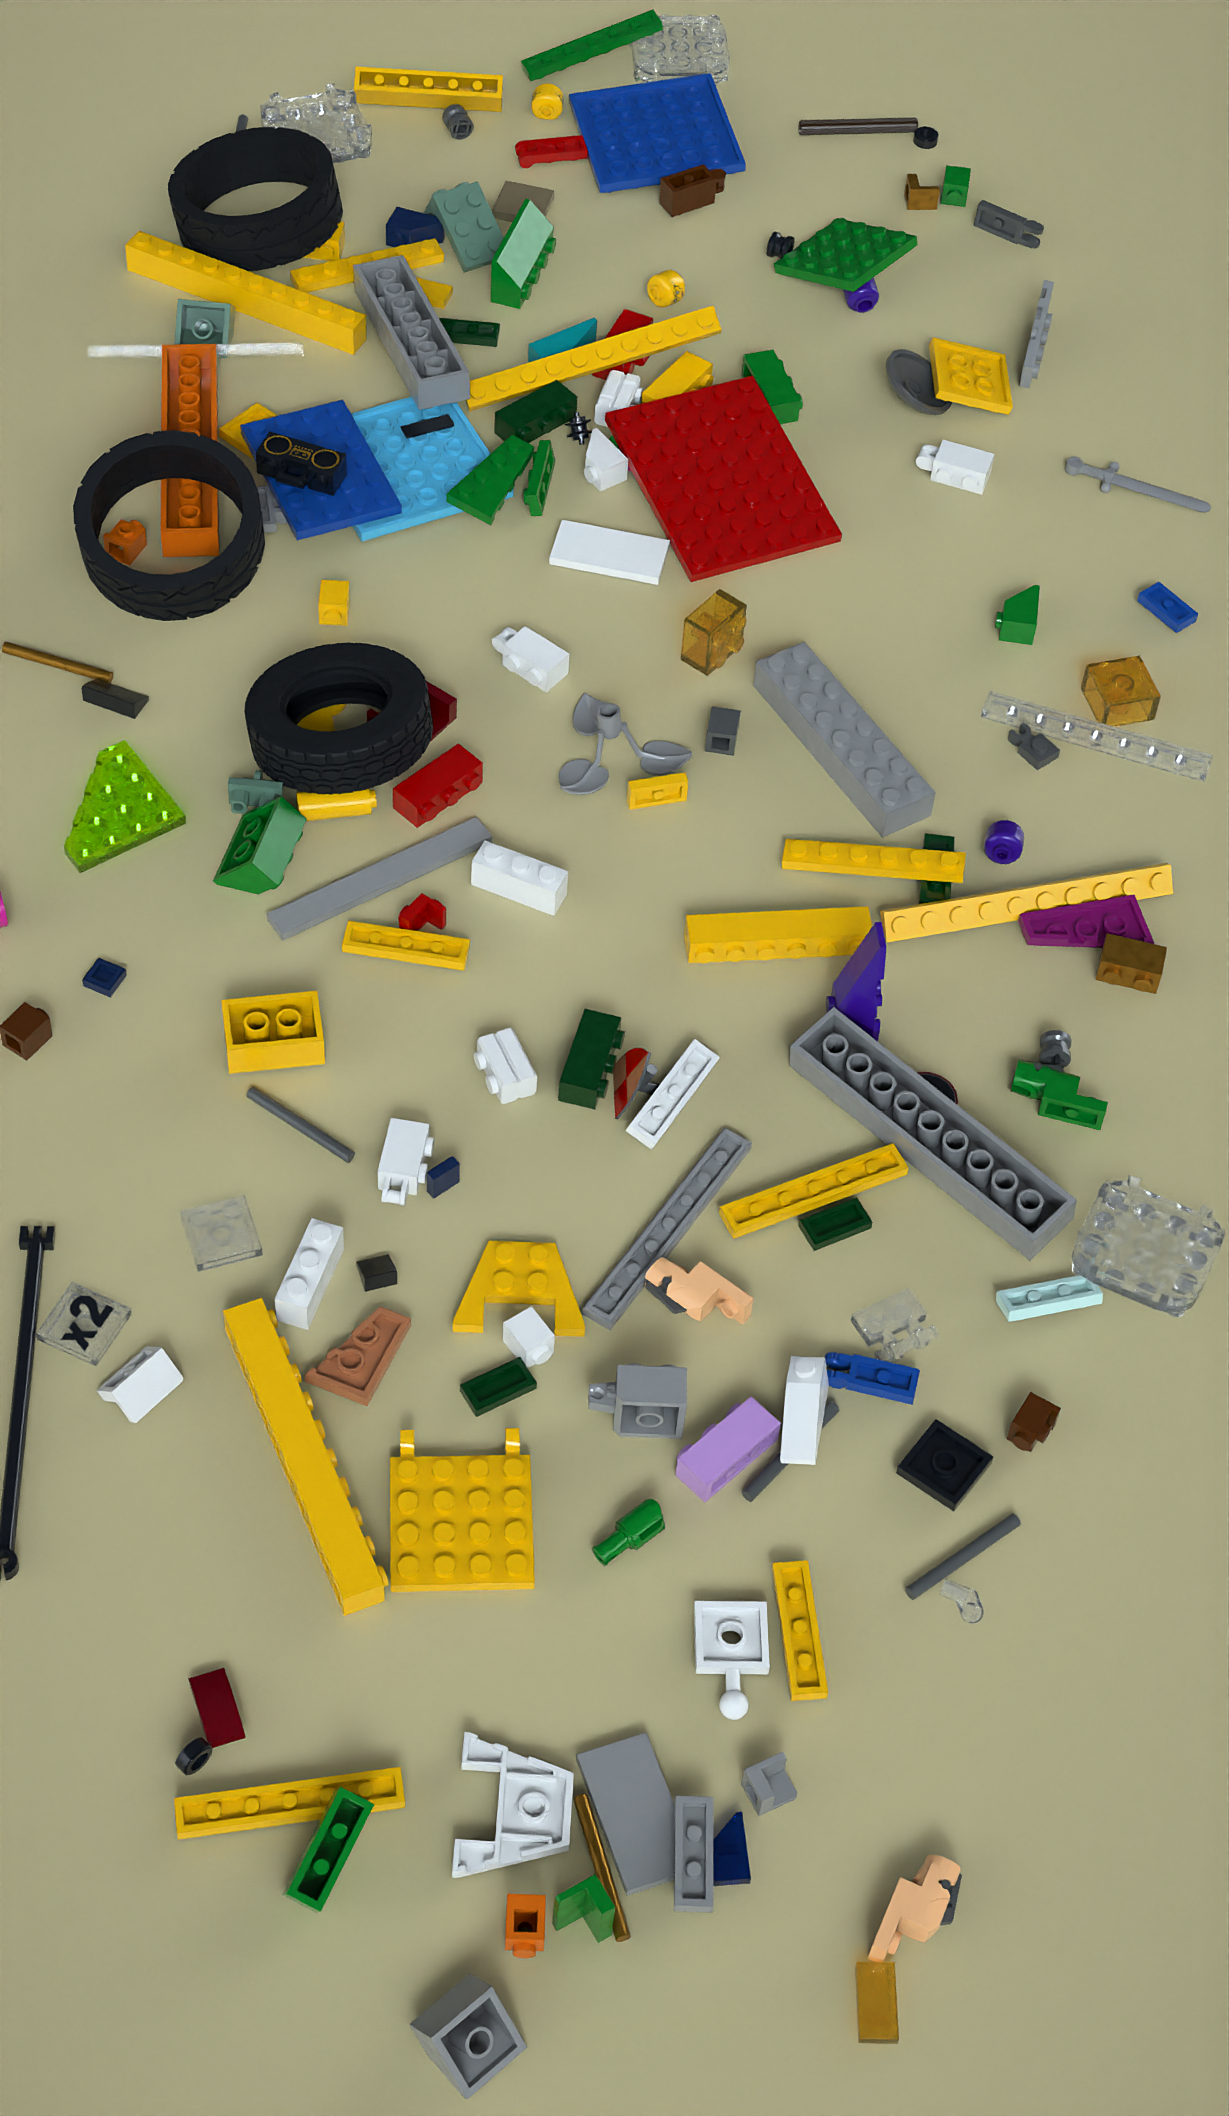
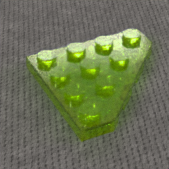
[64,740,186,873]

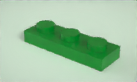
[524,440,556,516]

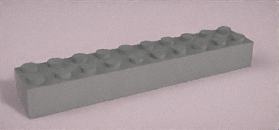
[790,1007,1077,1260]

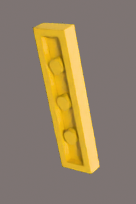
[342,920,470,971]
[771,1560,828,1701]

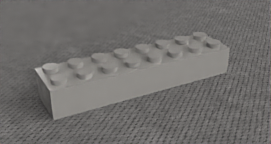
[353,255,470,410]
[753,642,936,838]

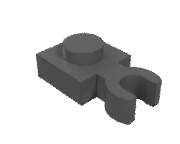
[1008,723,1060,770]

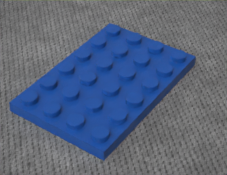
[240,400,402,541]

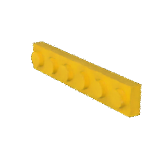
[290,238,444,293]
[782,839,966,883]
[719,1143,909,1239]
[174,1767,405,1840]

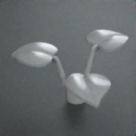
[559,693,692,795]

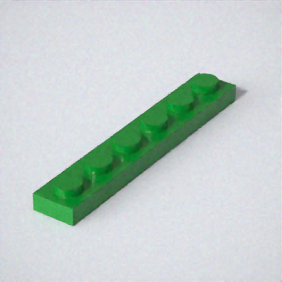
[521,9,663,82]

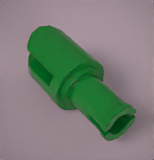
[591,1499,665,1566]

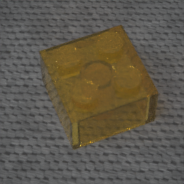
[681,589,747,676]
[1081,655,1161,729]

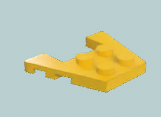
[453,1240,585,1337]

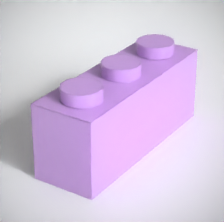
[675,1397,781,1502]

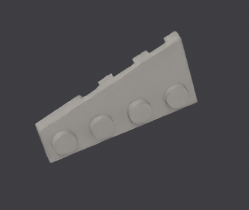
[1019,280,1054,388]

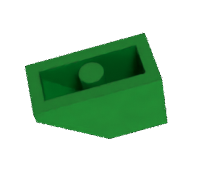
[995,585,1040,645]

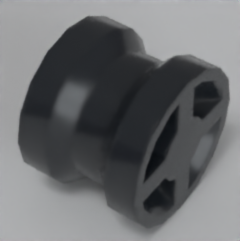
[766,231,795,259]

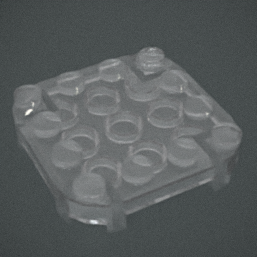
[630,15,730,85]
[260,83,372,163]
[1071,1175,1225,1317]

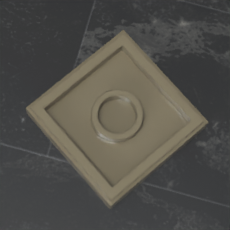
[492,181,554,222]

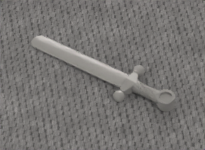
[1065,456,1211,512]

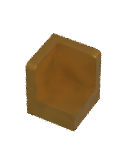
[904,174,940,210]

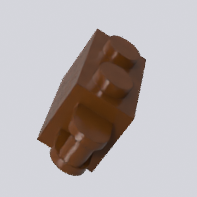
[659,164,726,217]

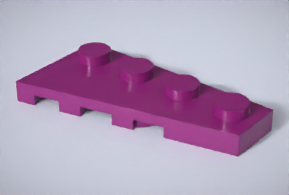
[1018,895,1154,948]

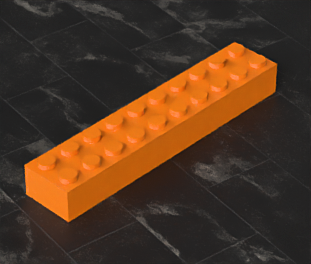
[161,344,220,557]

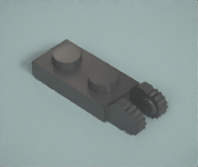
[974,200,1044,249]

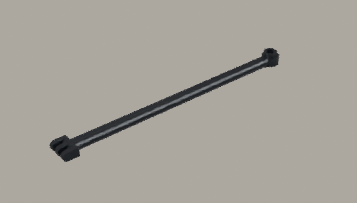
[0,1226,55,1581]

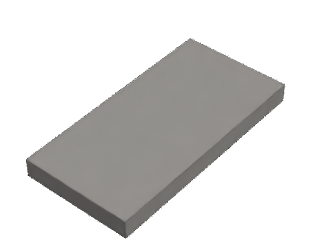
[576,1733,675,1896]

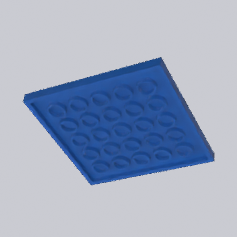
[569,73,746,193]

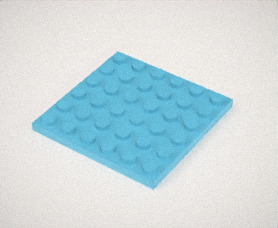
[351,396,514,542]

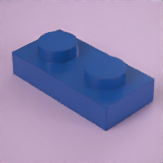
[1137,582,1198,633]

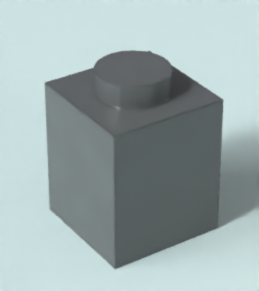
[705,706,741,756]

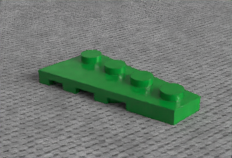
[446,435,534,526]

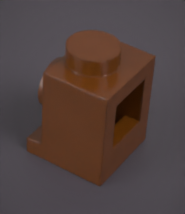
[1007,1392,1061,1452]

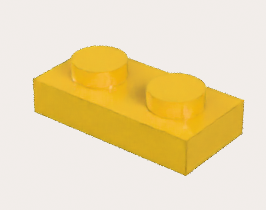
[626,772,689,810]

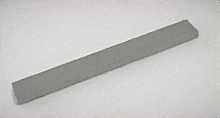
[267,817,492,941]
[582,1128,752,1331]

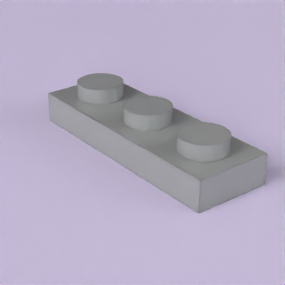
[674,1795,713,1913]

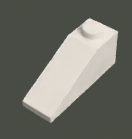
[780,1356,829,1465]

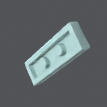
[996,1273,1103,1322]

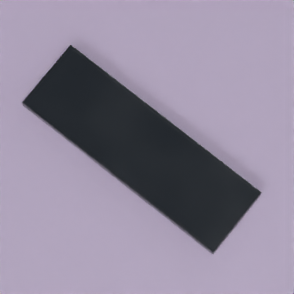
[401,414,454,439]

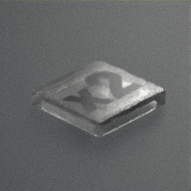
[36,1282,132,1366]

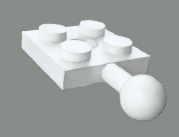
[694,1601,770,1720]

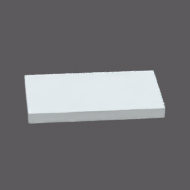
[549,520,670,585]

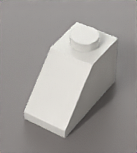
[584,428,628,492]

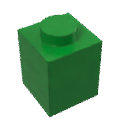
[941,165,971,207]

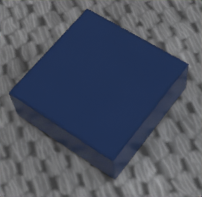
[82,958,127,998]
[427,1156,460,1199]

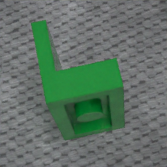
[552,1874,615,1943]

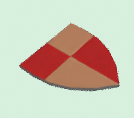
[613,1048,660,1119]

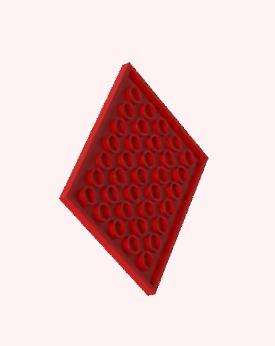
[605,376,842,582]

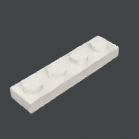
[626,1039,720,1150]

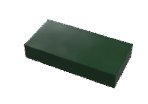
[798,1197,873,1251]
[460,1357,537,1417]

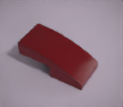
[188,1668,246,1748]

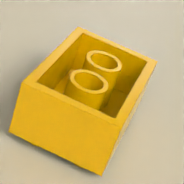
[221,990,325,1074]

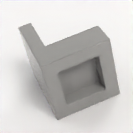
[741,1752,797,1816]

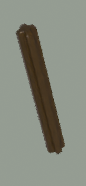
[798,117,918,135]

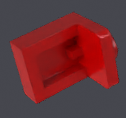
[398,893,446,931]

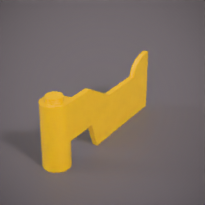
[296,704,377,822]

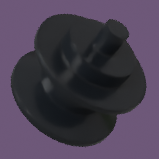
[565,412,592,445]

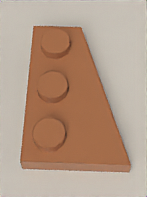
[304,1307,411,1406]

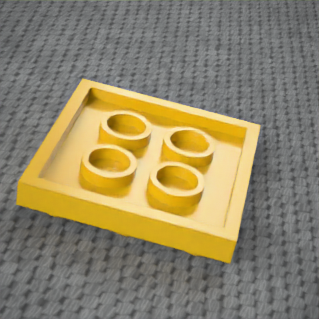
[929,337,1013,415]

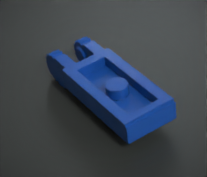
[825,1352,920,1405]

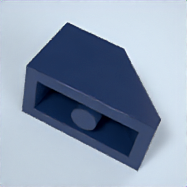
[386,207,445,247]

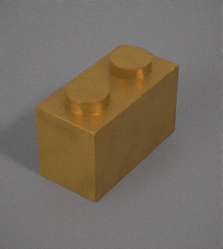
[1096,933,1167,994]

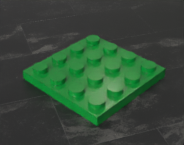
[774,218,918,292]

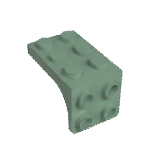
[424,181,504,273]

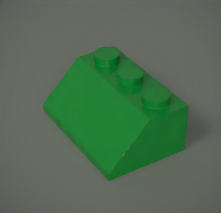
[213,796,307,895]

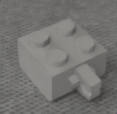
[588,1363,687,1439]

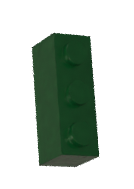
[494,380,578,443]
[558,1009,625,1110]

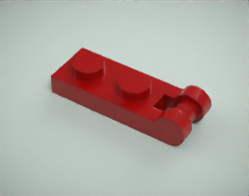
[515,135,588,168]

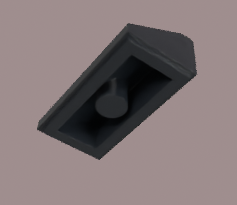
[81,679,149,719]

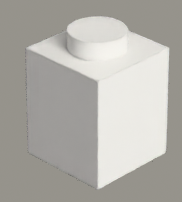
[503,1306,555,1368]

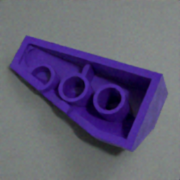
[826,922,887,1042]

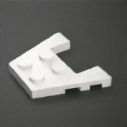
[452,1732,574,1878]

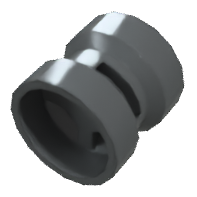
[442,104,474,140]

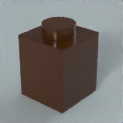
[0,1002,52,1061]

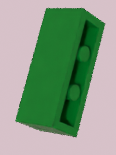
[741,349,803,424]
[282,1786,374,1913]

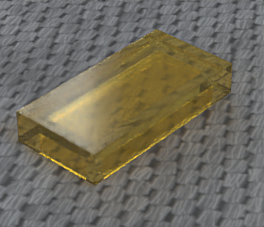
[855,1962,899,2044]

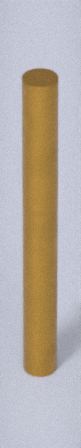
[2,642,113,683]
[573,1794,631,1942]

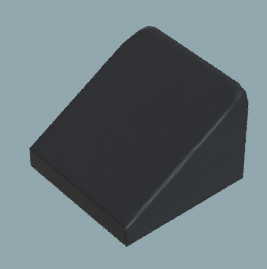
[356,1254,397,1292]

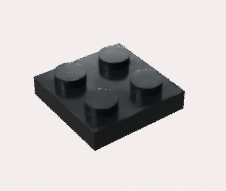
[896,1419,994,1512]

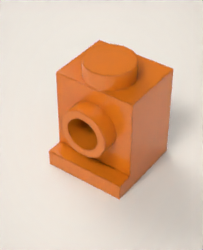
[103,519,147,566]
[505,1894,546,1958]

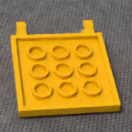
[390,1428,535,1592]

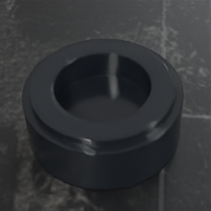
[913,126,939,149]
[175,1737,212,1775]

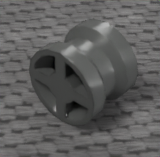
[1039,1030,1072,1068]

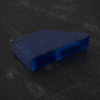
[713,1812,751,1886]

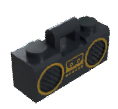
[256,431,347,496]

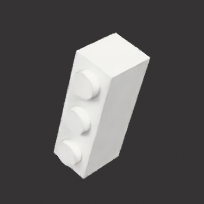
[471,840,568,916]
[275,1218,344,1330]

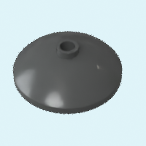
[886,349,952,415]

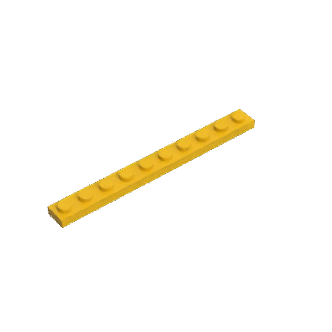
[465,305,722,412]
[880,863,1173,943]

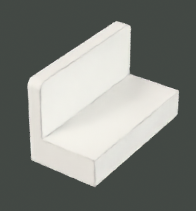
[96,1346,183,1423]

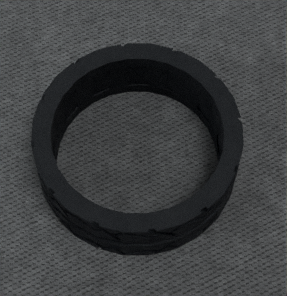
[168,127,343,271]
[73,430,265,621]

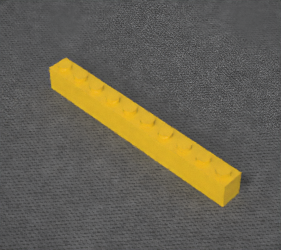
[125,231,366,355]
[223,1298,389,1616]

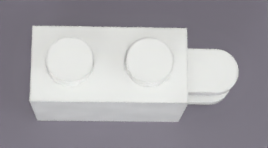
[916,440,994,495]
[492,626,569,693]
[378,1118,435,1206]

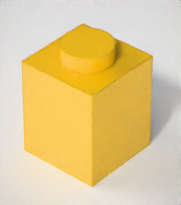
[318,580,350,626]

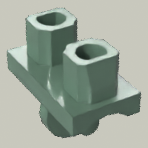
[228,770,283,814]

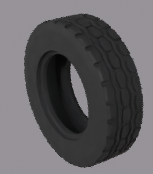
[244,642,433,795]

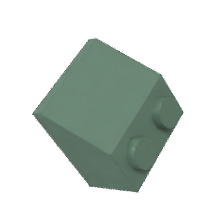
[174,299,235,358]

